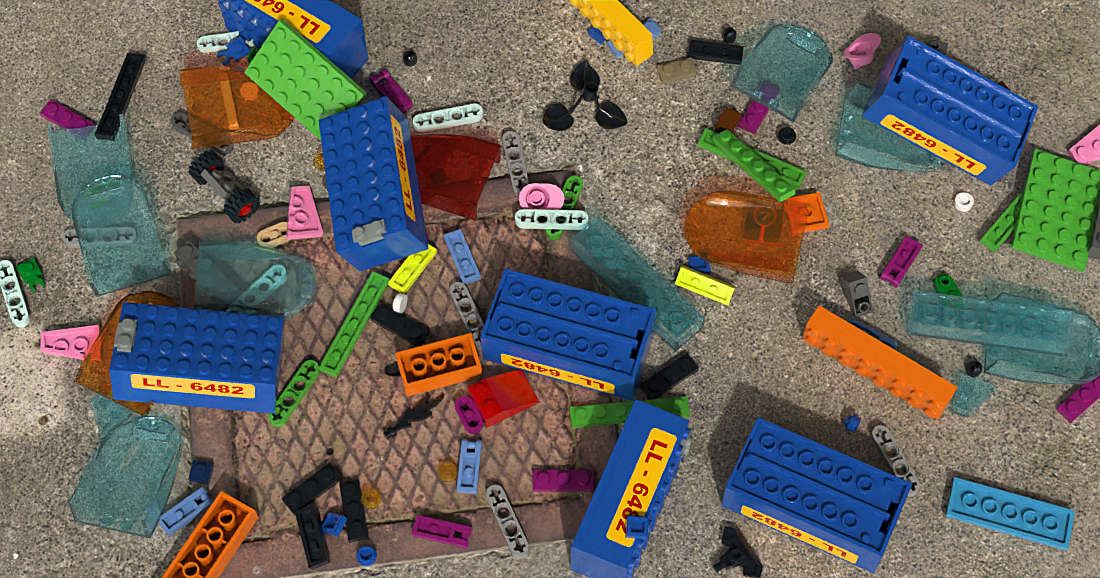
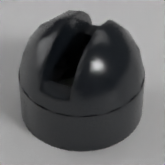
[722,27,737,43]
[403,51,417,67]
[965,360,982,377]

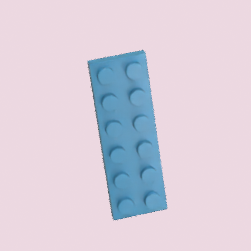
[945,477,1075,551]

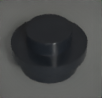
[778,127,796,145]

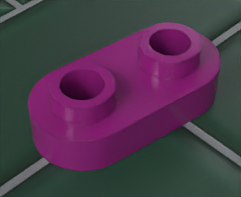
[455,396,483,434]

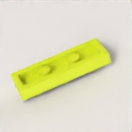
[388,244,437,294]
[675,265,736,305]

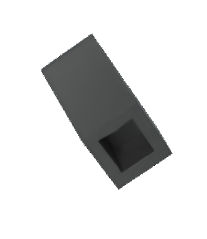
[840,270,873,318]

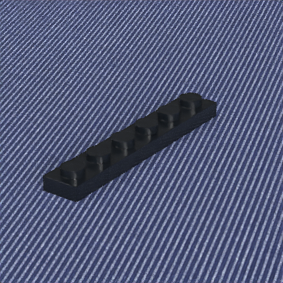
[95,53,146,141]

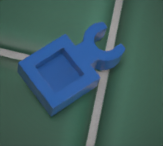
[217,37,250,66]

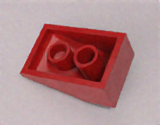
[468,370,539,428]

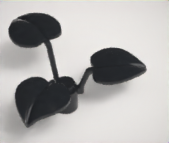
[542,60,628,131]

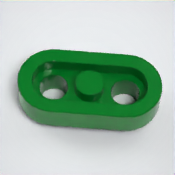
[933,274,964,310]

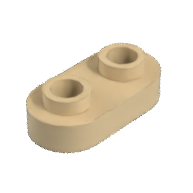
[257,222,291,249]

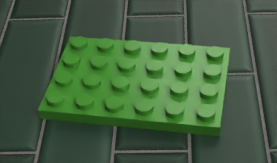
[244,18,367,140]
[1011,149,1100,272]

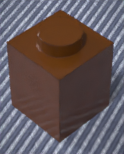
[715,107,742,135]

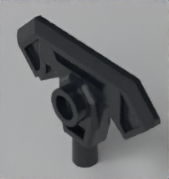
[712,526,763,578]

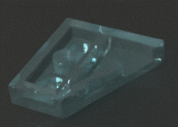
[949,374,998,418]
[90,387,132,441]

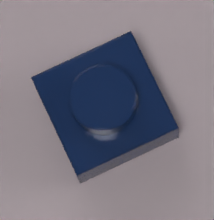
[188,460,214,485]

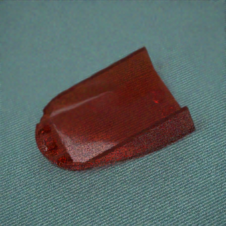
[410,133,501,221]

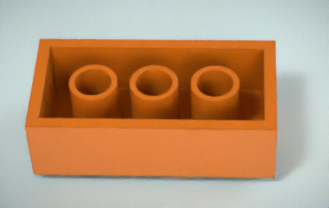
[395,333,482,397]

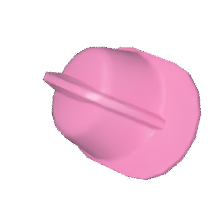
[844,33,881,69]
[519,183,564,210]

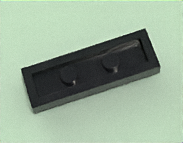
[688,40,744,65]
[370,303,430,347]
[640,353,699,400]
[281,462,343,516]
[339,479,369,543]
[295,504,330,570]

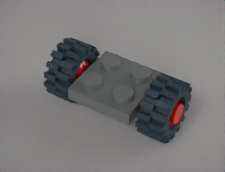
[188,150,260,223]

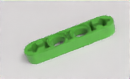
[546,175,583,241]
[268,360,320,427]

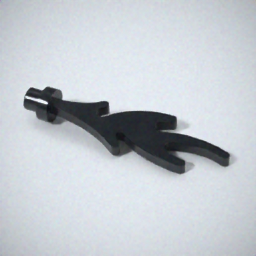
[383,394,444,440]

